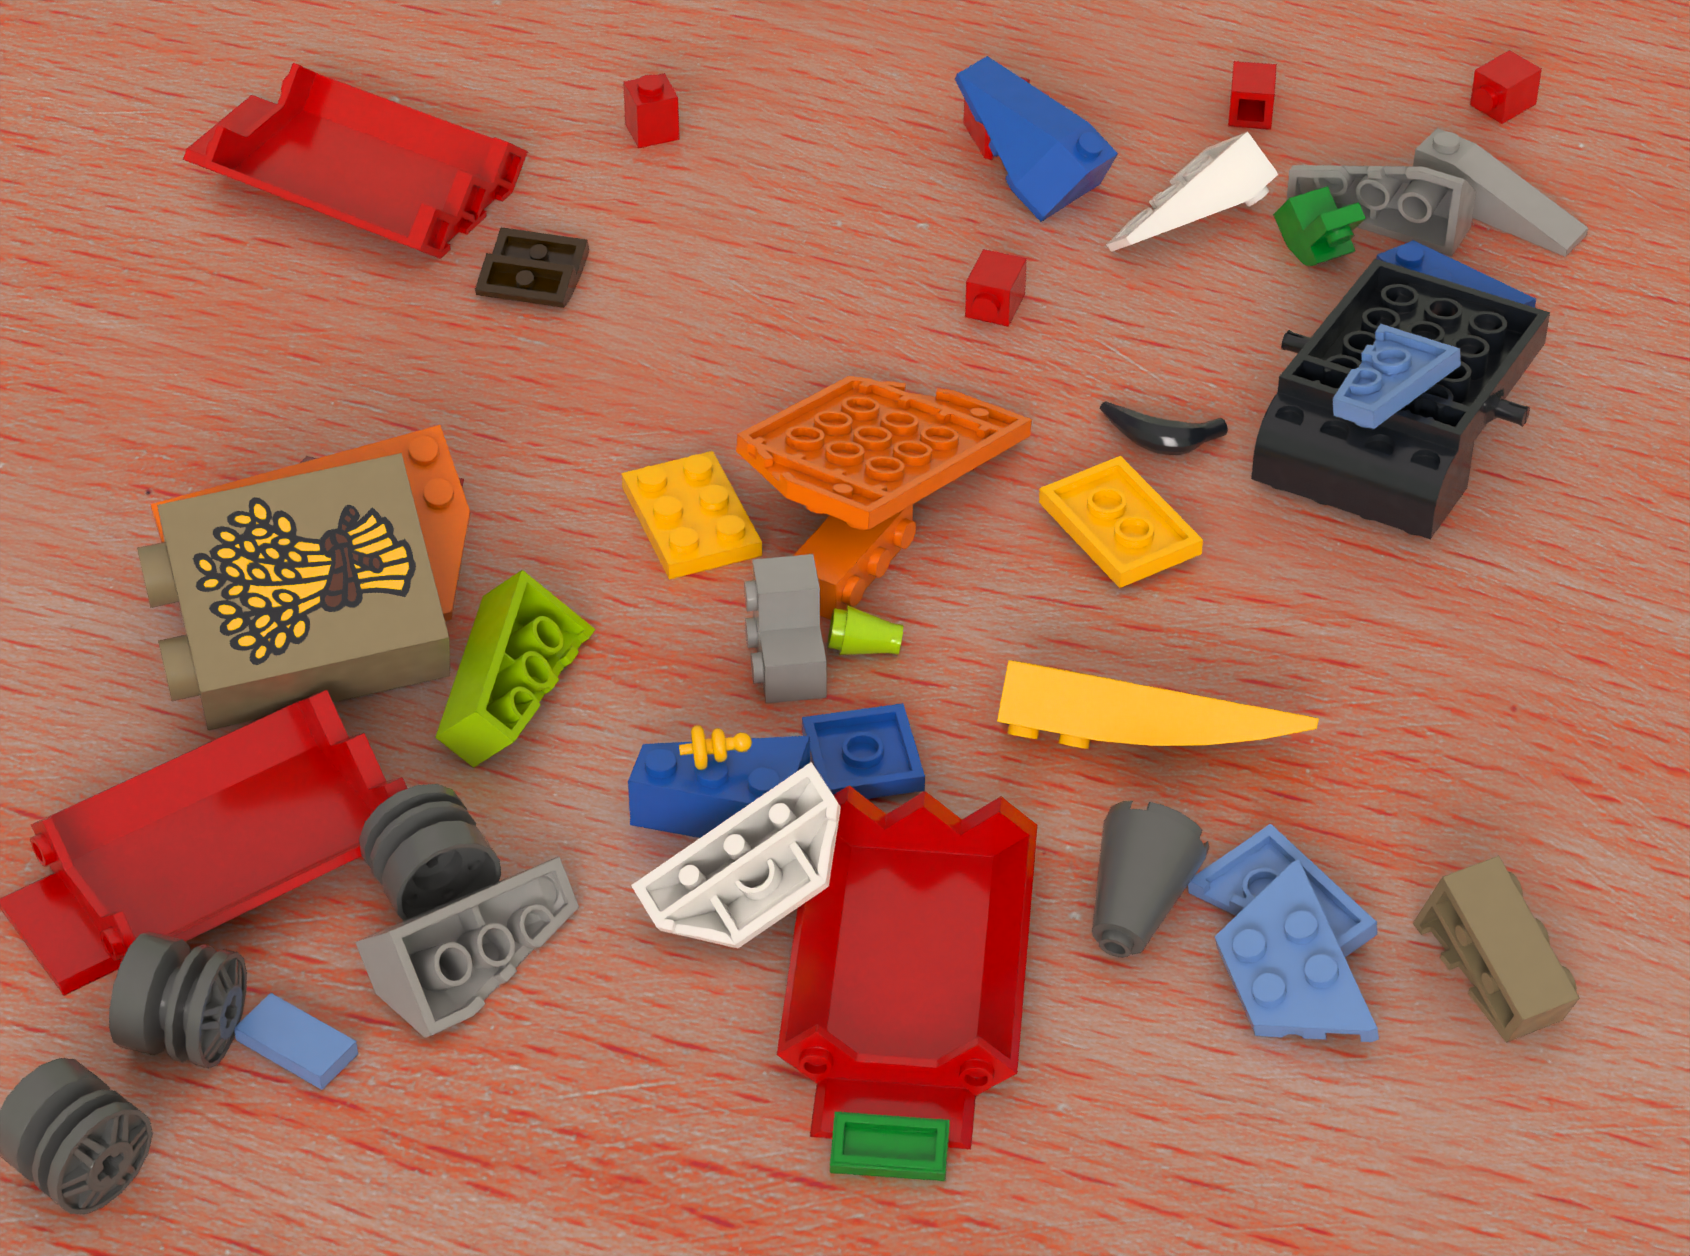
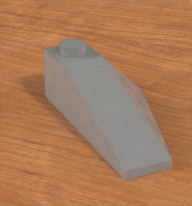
[1413,128,1588,257]
[1286,165,1476,256]
[355,857,579,1037]

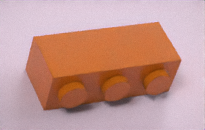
[793,504,916,620]

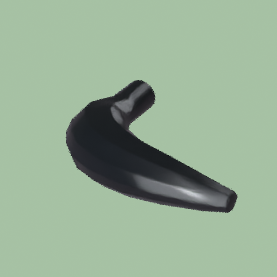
[1100,401,1228,455]

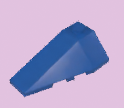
[955,56,1118,222]

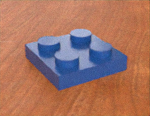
[802,703,925,799]

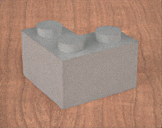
[744,554,827,703]

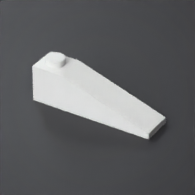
[1106,132,1279,252]

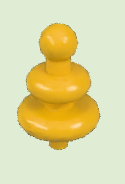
[679,725,752,770]

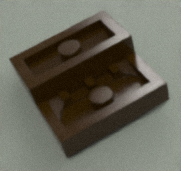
[475,227,589,308]

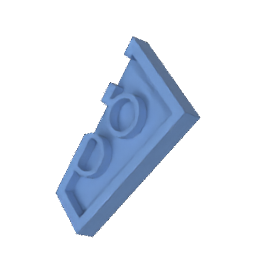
[1333,324,1461,429]
[1188,824,1377,957]

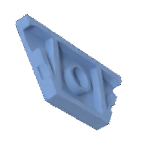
[1215,860,1379,1042]

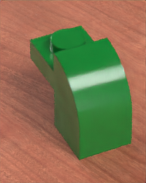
[1273,186,1366,266]

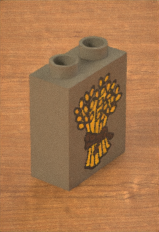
[137,453,450,730]

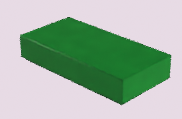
[830,1112,950,1181]

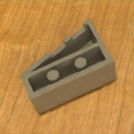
[1413,856,1580,1043]

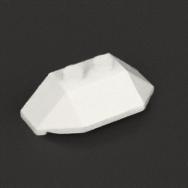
[631,762,841,949]

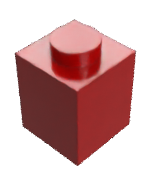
[1470,50,1542,124]
[1228,61,1277,130]
[623,73,680,148]
[965,249,1027,327]

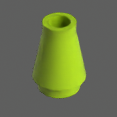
[827,605,903,655]

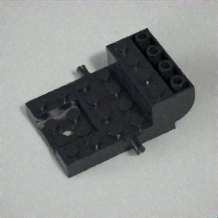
[1251,259,1550,539]

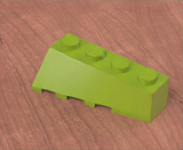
[435,570,596,768]

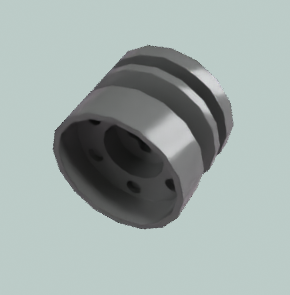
[359,784,501,921]
[109,932,247,1069]
[0,1058,153,1214]

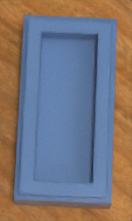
[234,993,358,1090]

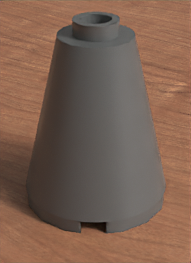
[1092,801,1209,958]

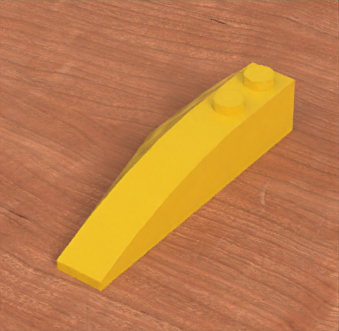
[997,660,1319,749]

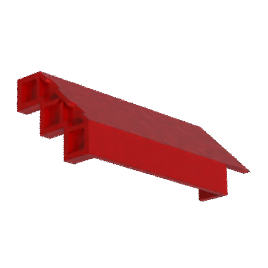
[183,63,528,259]
[0,690,408,996]
[777,785,1038,1150]

